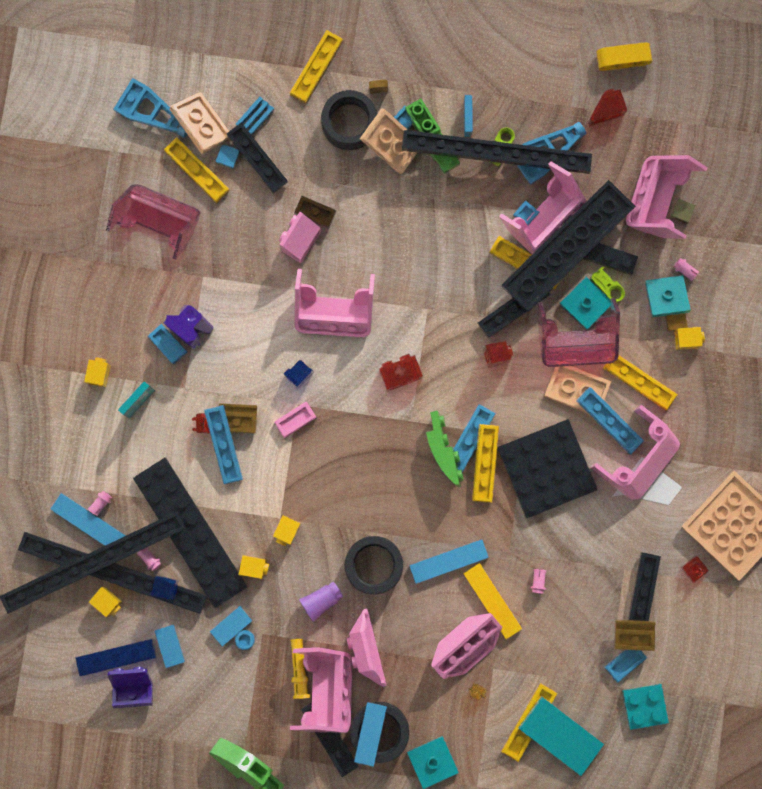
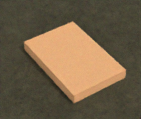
[169,92,230,154]
[360,109,418,174]
[544,361,611,414]

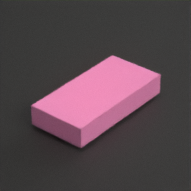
[274,402,317,438]

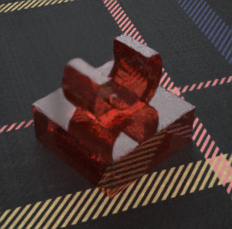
[192,413,210,434]
[681,555,709,583]

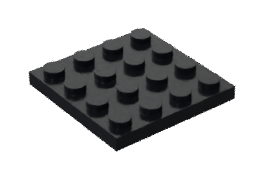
[497,419,598,519]

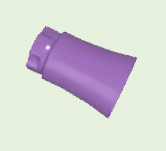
[298,581,343,622]

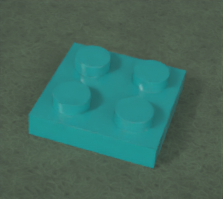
[622,684,669,730]

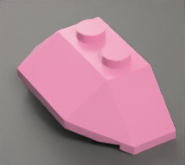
[347,608,386,687]
[431,613,502,679]

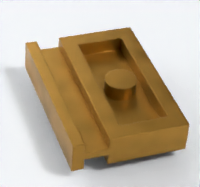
[219,403,258,434]
[614,620,656,651]

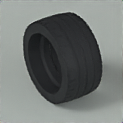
[321,90,377,151]
[345,536,403,595]
[350,702,410,763]

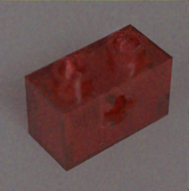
[379,354,423,392]

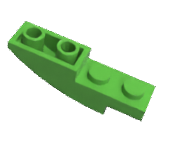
[405,98,460,174]
[426,411,464,488]
[209,738,284,789]

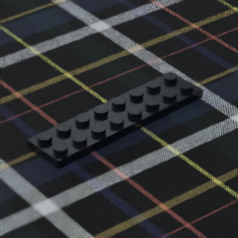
[501,180,636,313]
[133,457,248,608]

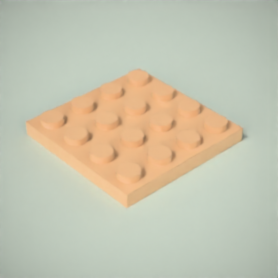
[681,471,762,581]

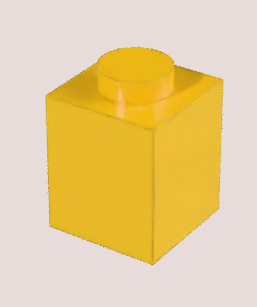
[674,327,705,350]
[84,357,111,388]
[273,515,301,546]
[239,555,269,579]
[89,587,122,617]

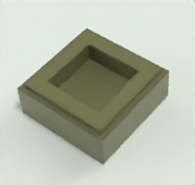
[670,198,696,224]

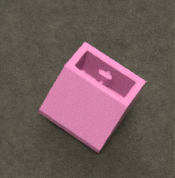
[279,212,321,263]

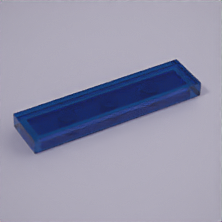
[75,639,157,677]

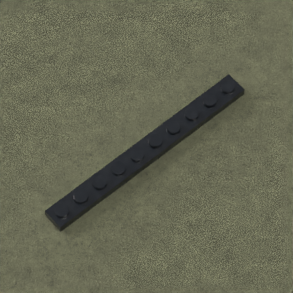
[402,130,592,174]
[0,511,186,614]
[18,532,207,614]

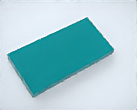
[518,696,604,776]

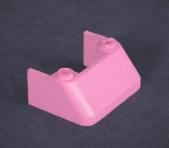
[626,155,707,239]
[499,162,586,254]
[295,269,375,337]
[590,405,680,500]
[290,647,352,733]

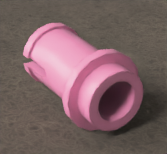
[673,258,699,281]
[88,491,112,516]
[137,548,161,572]
[531,569,546,594]

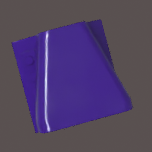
[163,305,214,349]

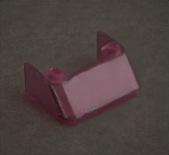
[106,184,200,260]
[538,298,620,367]

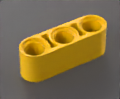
[596,42,652,71]

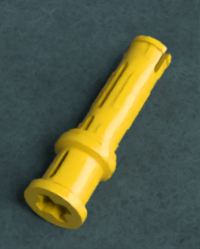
[290,639,310,699]

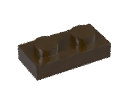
[294,196,337,229]

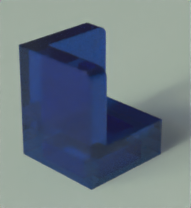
[283,360,314,389]
[150,576,179,600]

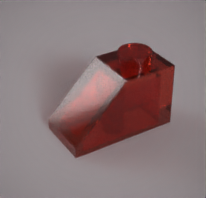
[588,89,627,126]
[483,341,514,368]

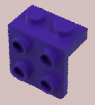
[108,667,153,709]

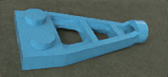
[113,78,188,138]
[517,122,587,185]

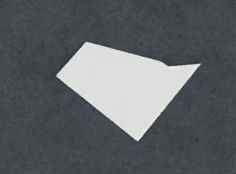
[613,457,682,505]

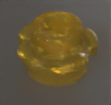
[468,683,487,700]

